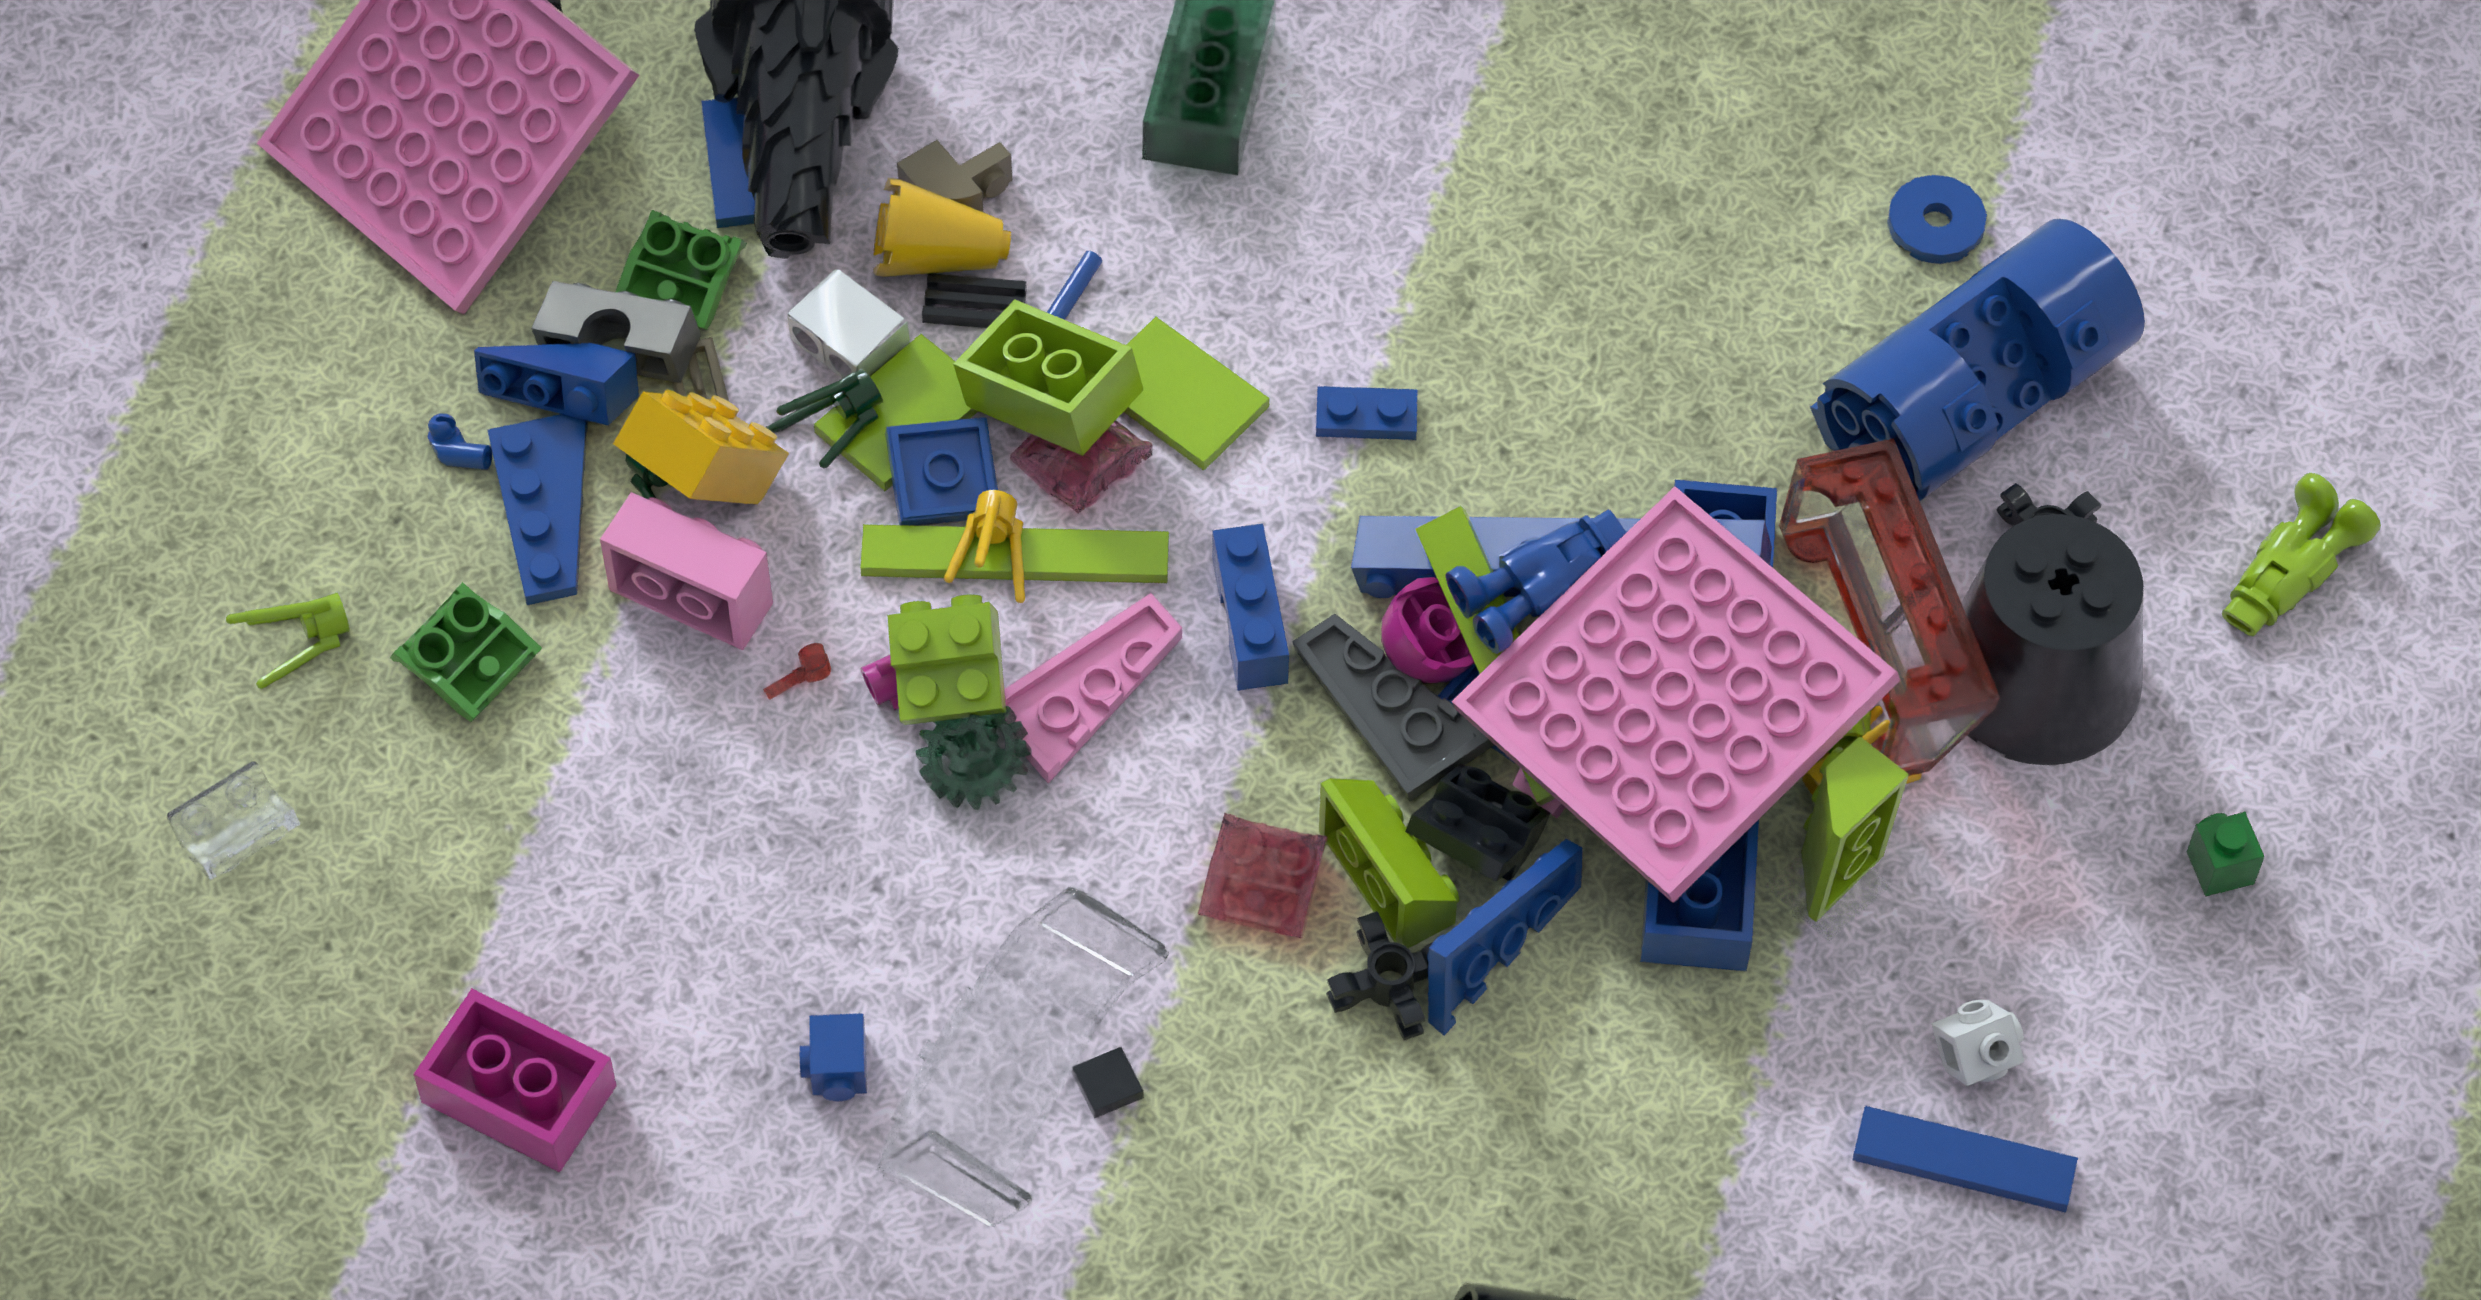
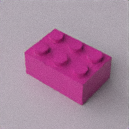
[413,988,617,1173]

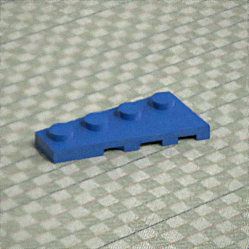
[487,414,588,605]
[1427,838,1583,1036]

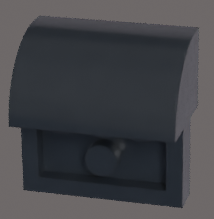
[1405,764,1551,882]

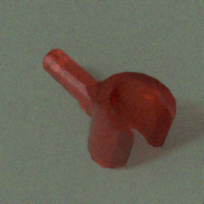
[763,643,831,700]

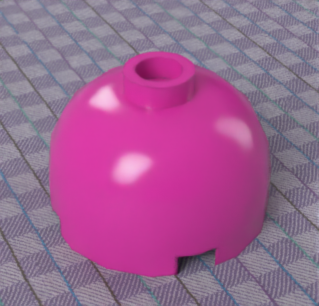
[1381,577,1475,684]

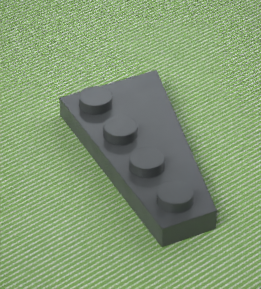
[1292,614,1495,802]

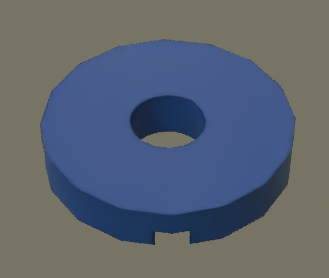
[1887,175,1987,264]

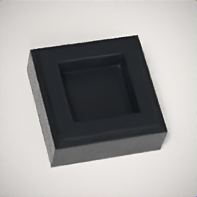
[1072,1047,1144,1119]

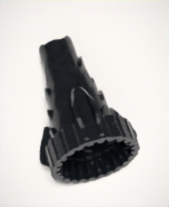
[694,0,898,259]

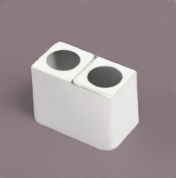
[787,269,910,378]

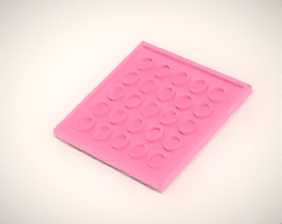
[257,0,640,314]
[1452,486,1900,903]

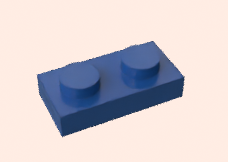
[1316,386,1418,440]

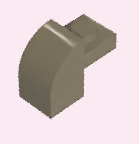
[897,140,1013,212]

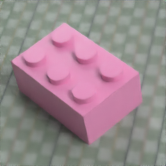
[600,492,773,650]

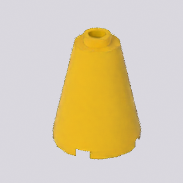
[873,177,1011,277]

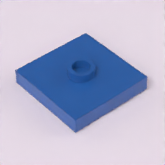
[885,417,998,526]

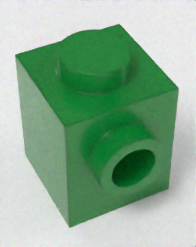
[2187,812,2265,897]

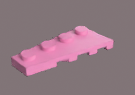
[989,593,1182,784]

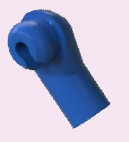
[427,413,492,470]

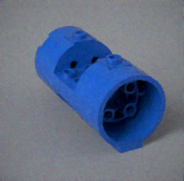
[1810,219,2145,508]

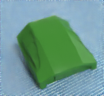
[615,210,747,331]
[390,582,542,722]

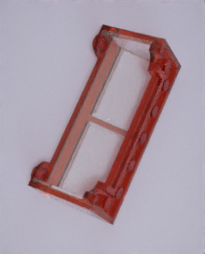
[1779,438,2000,776]

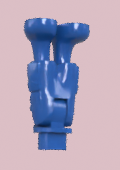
[1446,509,1627,654]

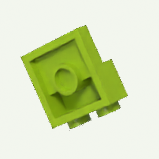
[887,594,1006,725]

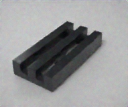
[922,273,1027,328]

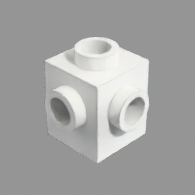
[1931,1000,2025,1086]

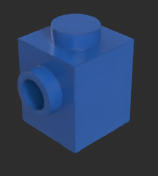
[799,1013,867,1102]

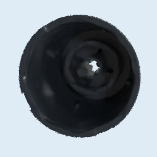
[1935,514,2143,765]

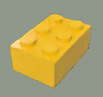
[613,389,789,505]

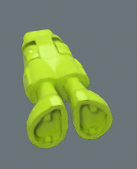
[2222,472,2381,637]

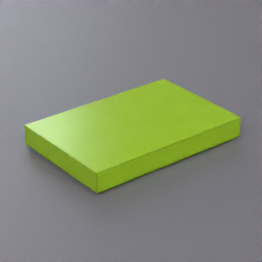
[1124,317,1269,471]
[814,334,979,492]

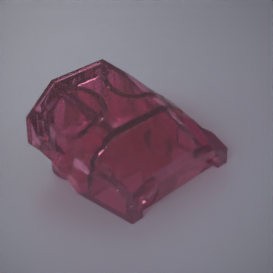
[1010,420,1153,513]
[1198,813,1328,939]

